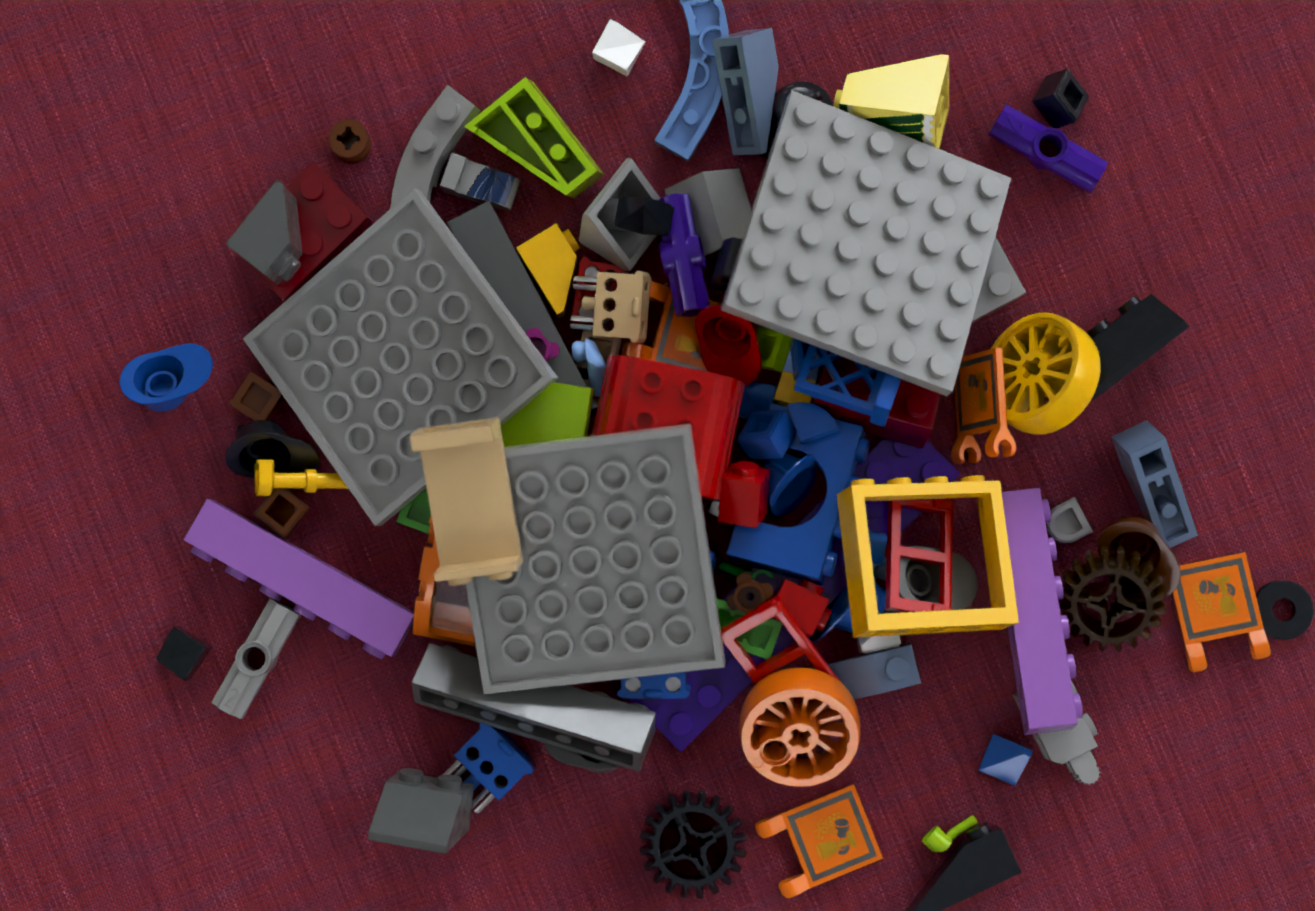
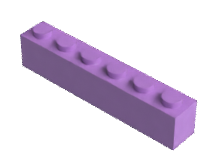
[1002,488,1083,735]
[184,499,414,659]

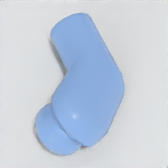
[572,338,606,397]

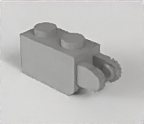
[1012,681,1101,785]

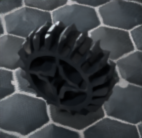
[639,790,747,899]

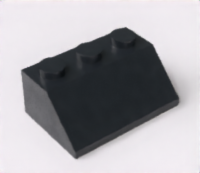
[1086,294,1189,401]

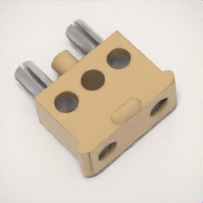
[570,271,651,343]

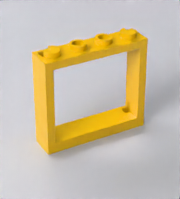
[837,475,1019,638]

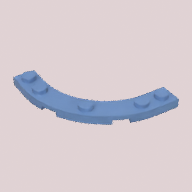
[654,0,729,163]

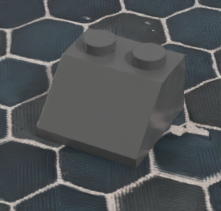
[226,180,303,285]
[368,768,474,854]

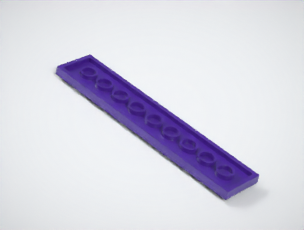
[629,438,960,752]

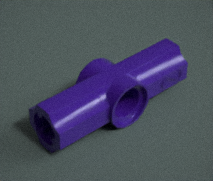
[988,104,1108,193]
[657,193,710,317]

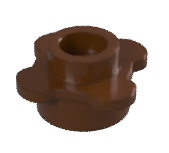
[727,573,774,614]

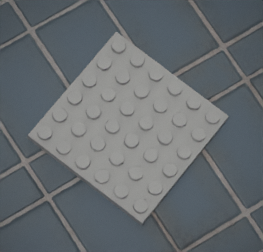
[721,90,1011,396]
[243,188,559,526]
[466,424,725,694]

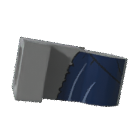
[440,152,521,211]

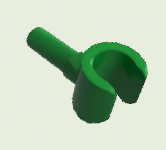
[719,561,774,580]

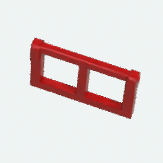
[885,499,954,613]
[721,596,844,706]

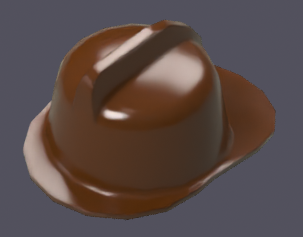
[1097,515,1181,596]

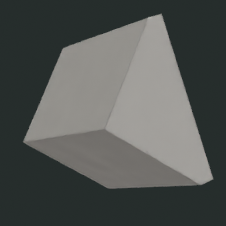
[579,158,661,271]
[665,168,752,259]

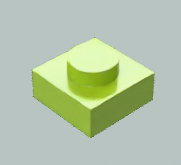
[757,326,793,373]

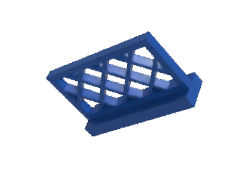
[794,344,901,427]

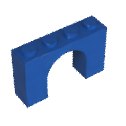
[727,403,870,586]

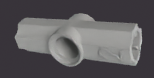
[211,598,301,719]

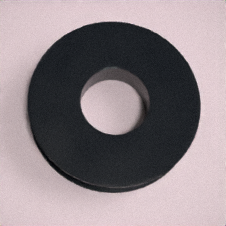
[1256,580,1314,640]

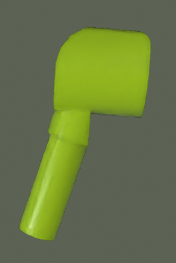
[922,815,978,852]

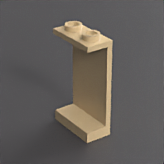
[410,417,523,586]

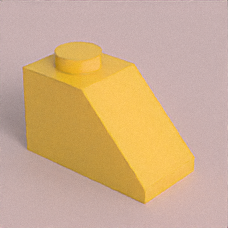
[516,223,580,319]

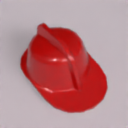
[695,303,761,386]

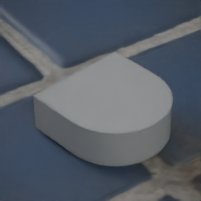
[1046,497,1093,543]

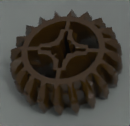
[1058,545,1167,653]

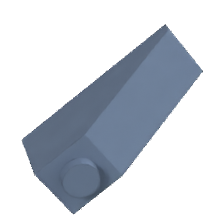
[712,28,779,155]
[1111,420,1198,548]
[811,643,921,699]

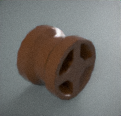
[328,119,372,164]

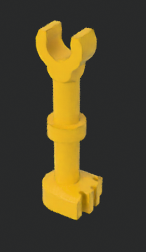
[254,460,348,496]

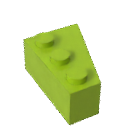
[464,77,604,199]

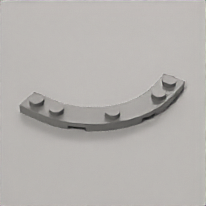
[390,85,481,209]

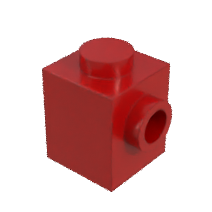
[718,461,770,528]
[773,579,832,636]

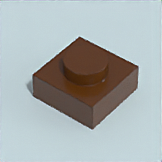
[229,371,283,421]

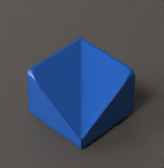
[738,381,776,421]
[737,410,796,460]

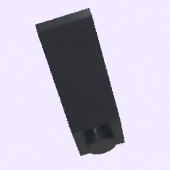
[905,822,1022,911]

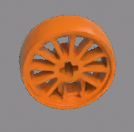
[739,668,860,787]

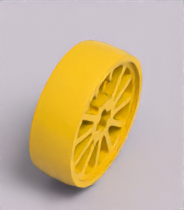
[991,313,1101,435]

